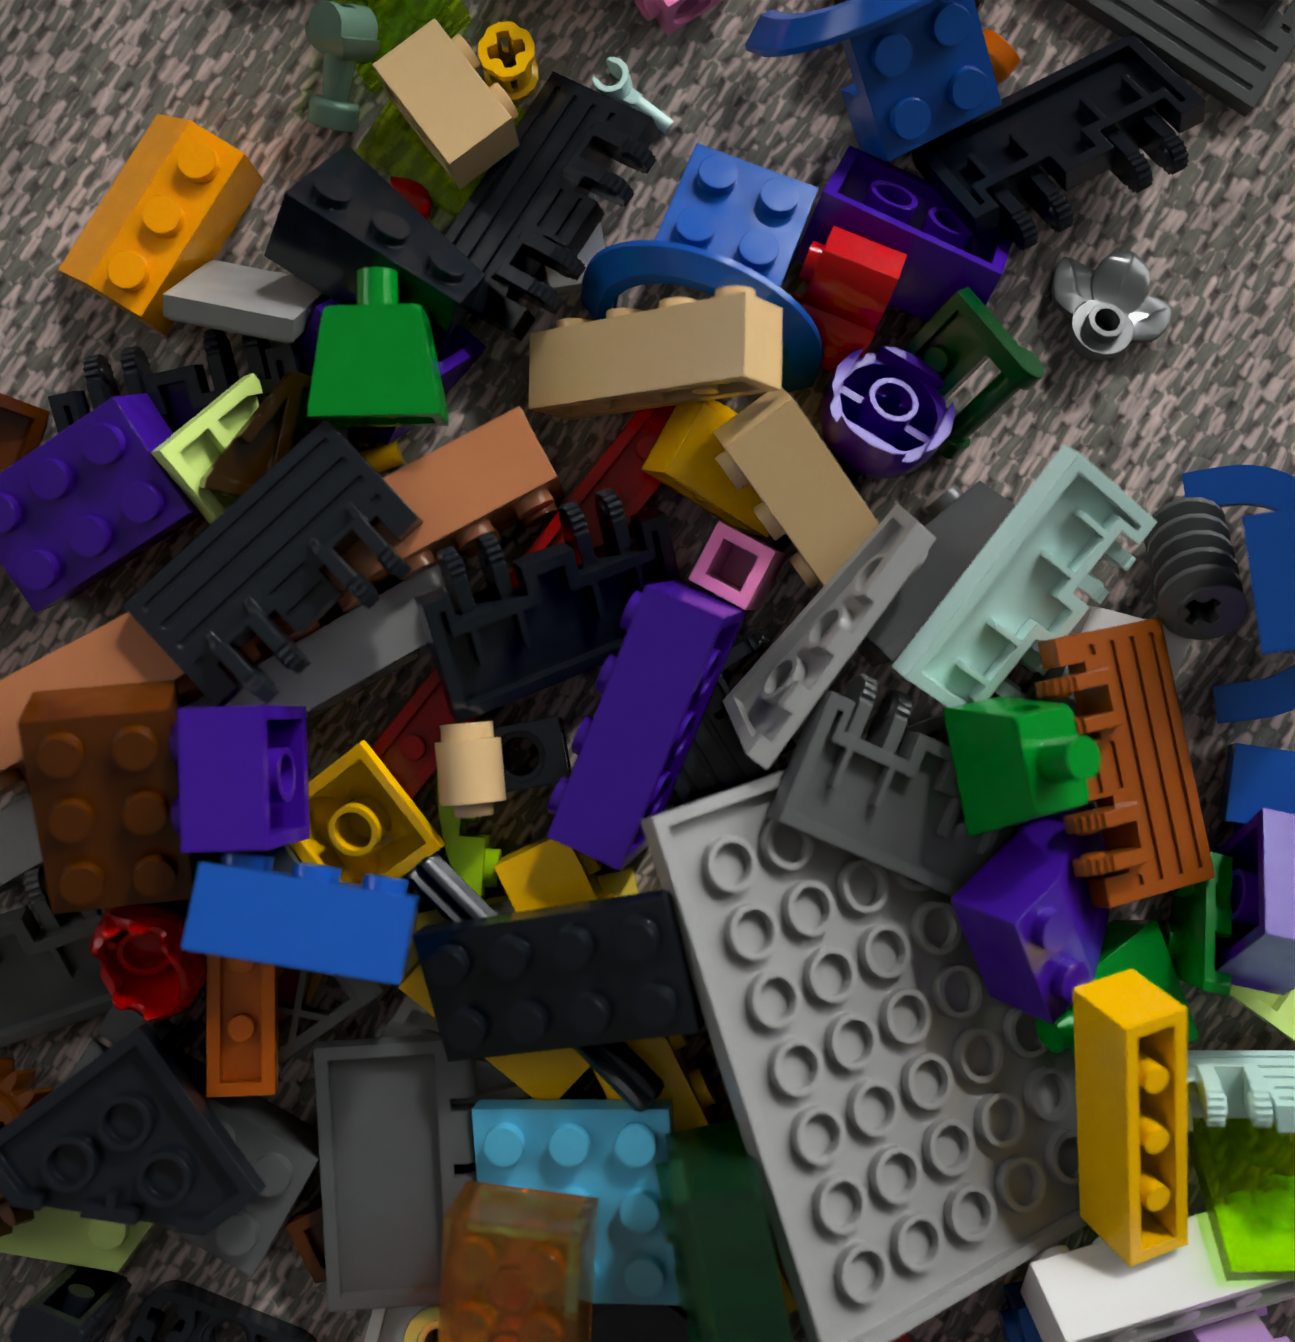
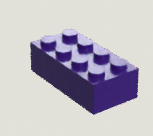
[547,580,747,871]

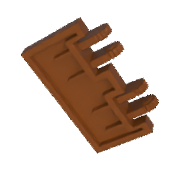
[1035,617,1216,908]

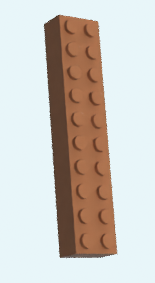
[0,406,565,796]

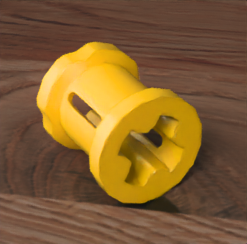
[478,21,539,103]

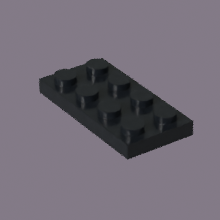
[413,890,705,1062]

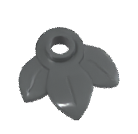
[1051,250,1173,362]

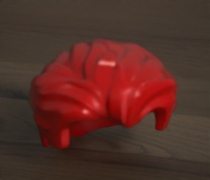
[90,905,207,1022]

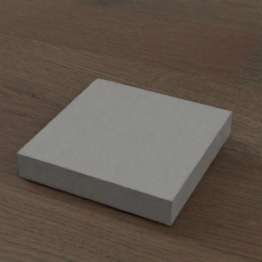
[163,259,331,344]

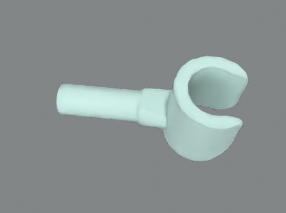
[592,57,674,134]

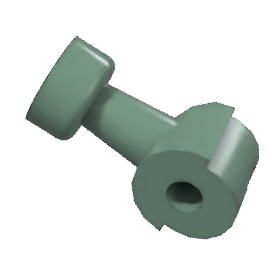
[304,1,381,132]

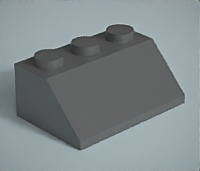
[856,481,1016,667]

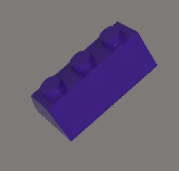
[794,145,1012,324]

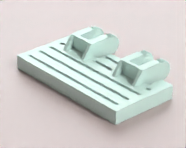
[892,444,1157,707]
[1187,1050,1295,1133]

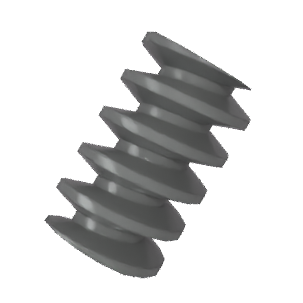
[1144,497,1248,640]

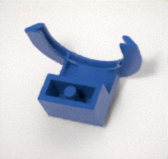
[745,0,1002,162]
[581,143,824,393]
[1182,465,1295,724]

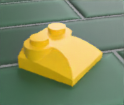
[288,739,446,885]

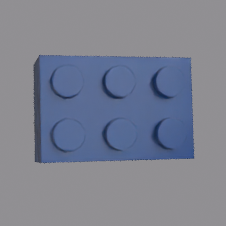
[181,851,421,985]

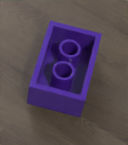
[0,393,202,613]

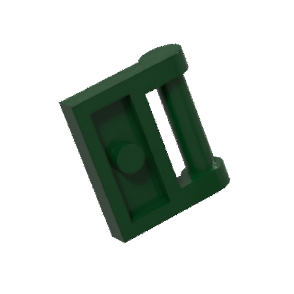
[902,287,1045,460]

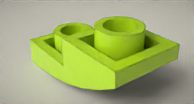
[437,782,502,900]

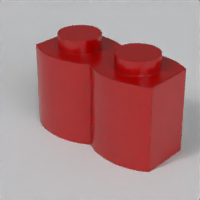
[792,226,907,373]

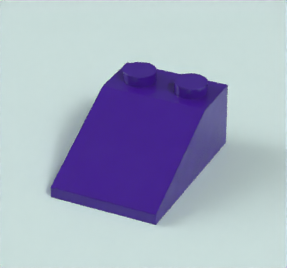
[951,800,1111,1024]

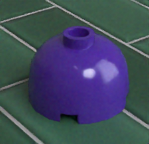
[819,346,955,479]

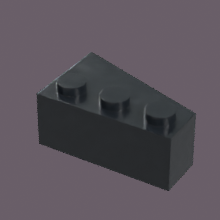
[264,144,485,357]

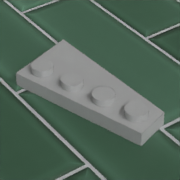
[723,503,937,770]

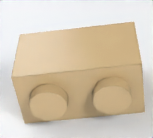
[372,18,520,190]

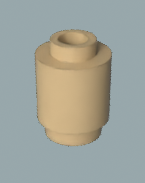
[434,721,506,818]

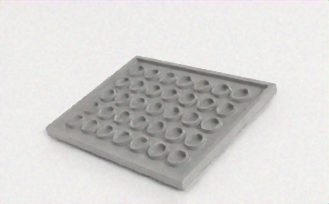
[640,713,1088,1342]

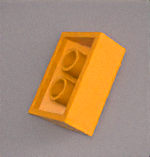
[58,114,264,337]

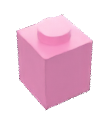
[688,521,788,611]

